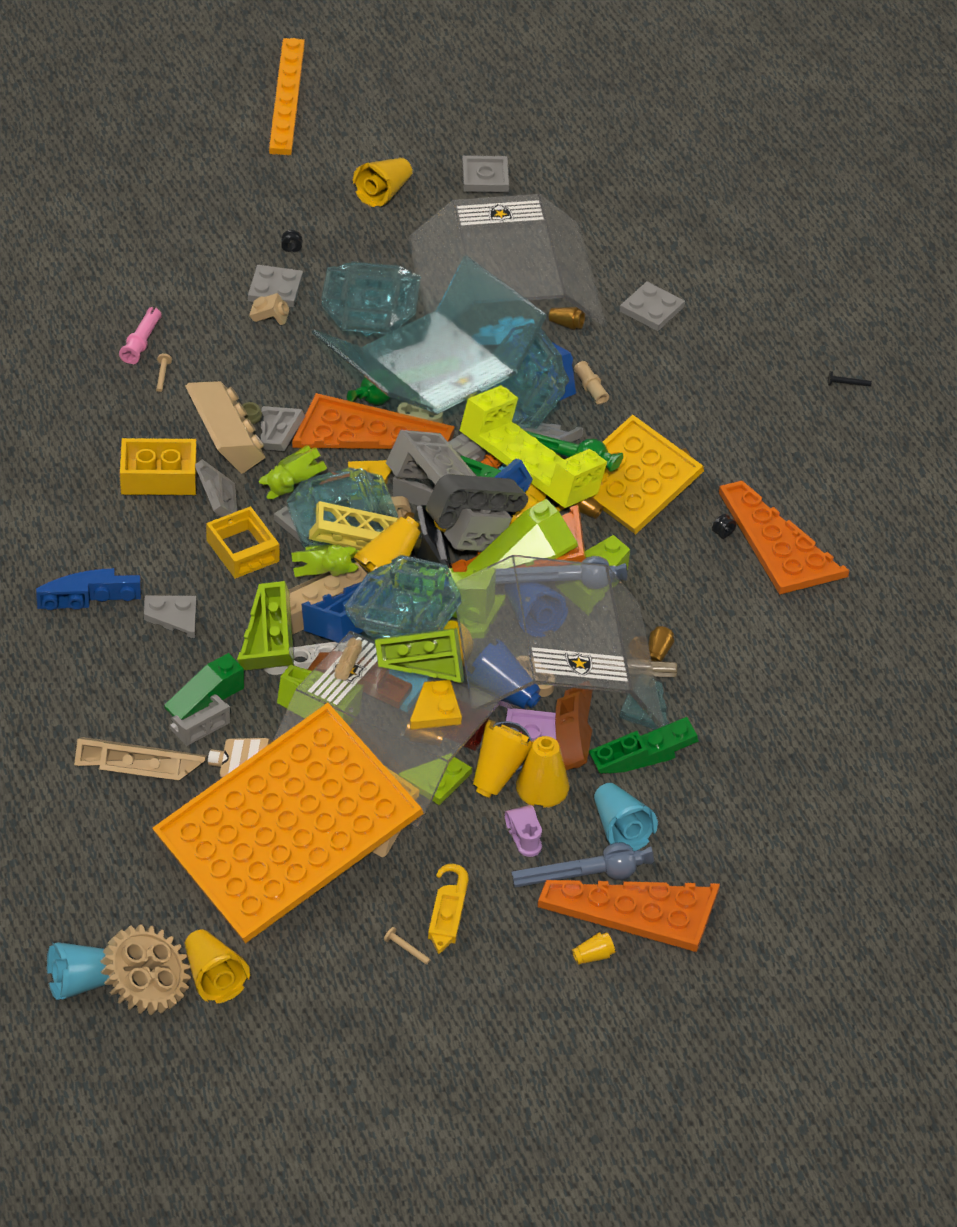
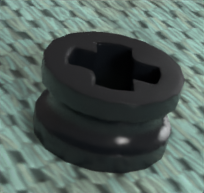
[281,230,302,252]
[712,514,737,539]

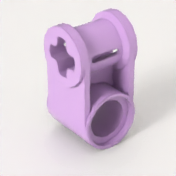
[505,805,542,857]

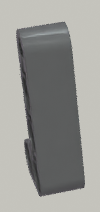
[426,474,528,529]

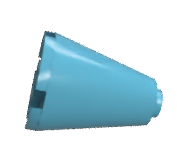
[594,783,658,851]
[47,942,109,1000]

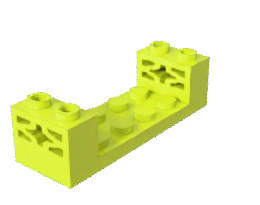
[459,385,607,508]

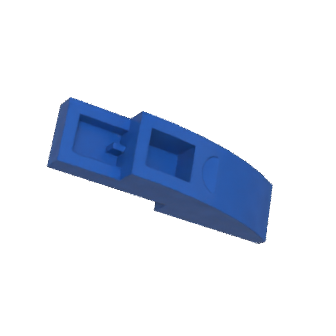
[36,568,141,610]

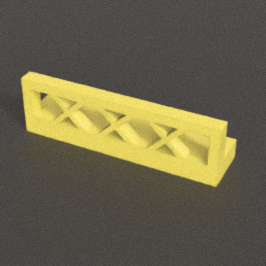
[309,501,398,550]

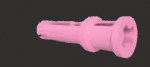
[119,307,162,364]

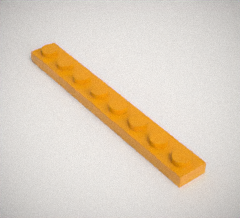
[269,38,305,155]

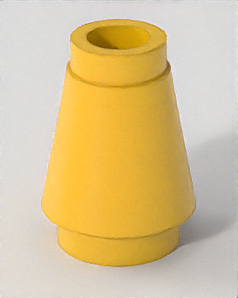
[572,932,615,965]

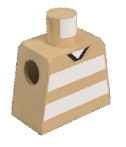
[208,738,273,778]

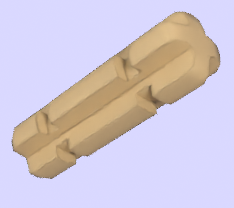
[334,638,363,681]

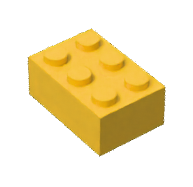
[120,438,197,495]

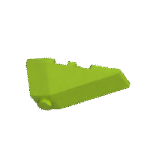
[467,499,578,572]

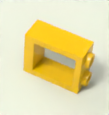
[206,506,280,579]

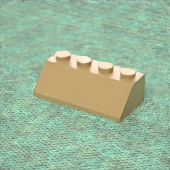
[185,381,266,473]
[289,562,371,635]

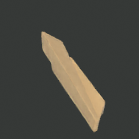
[74,737,207,780]

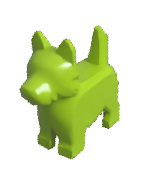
[259,445,327,499]
[291,544,359,577]

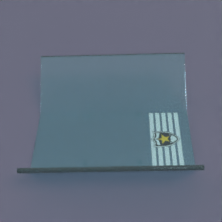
[312,255,547,414]

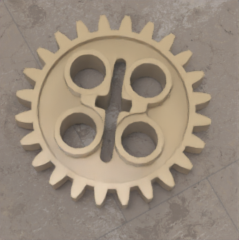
[101,924,191,1015]

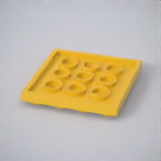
[592,415,704,535]

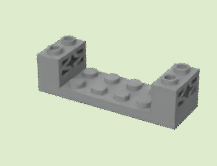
[386,430,512,552]

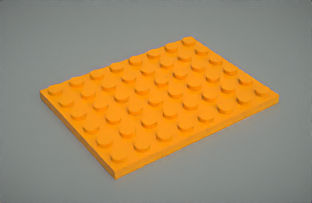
[152,703,424,944]

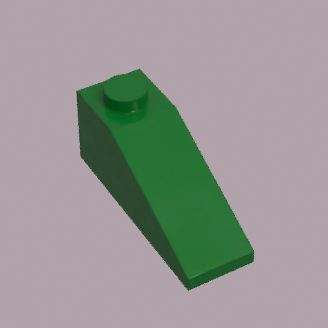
[164,653,244,720]

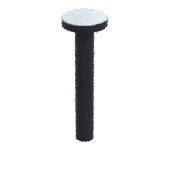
[828,371,872,387]

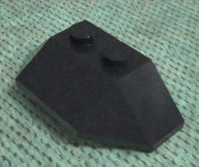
[411,505,452,571]

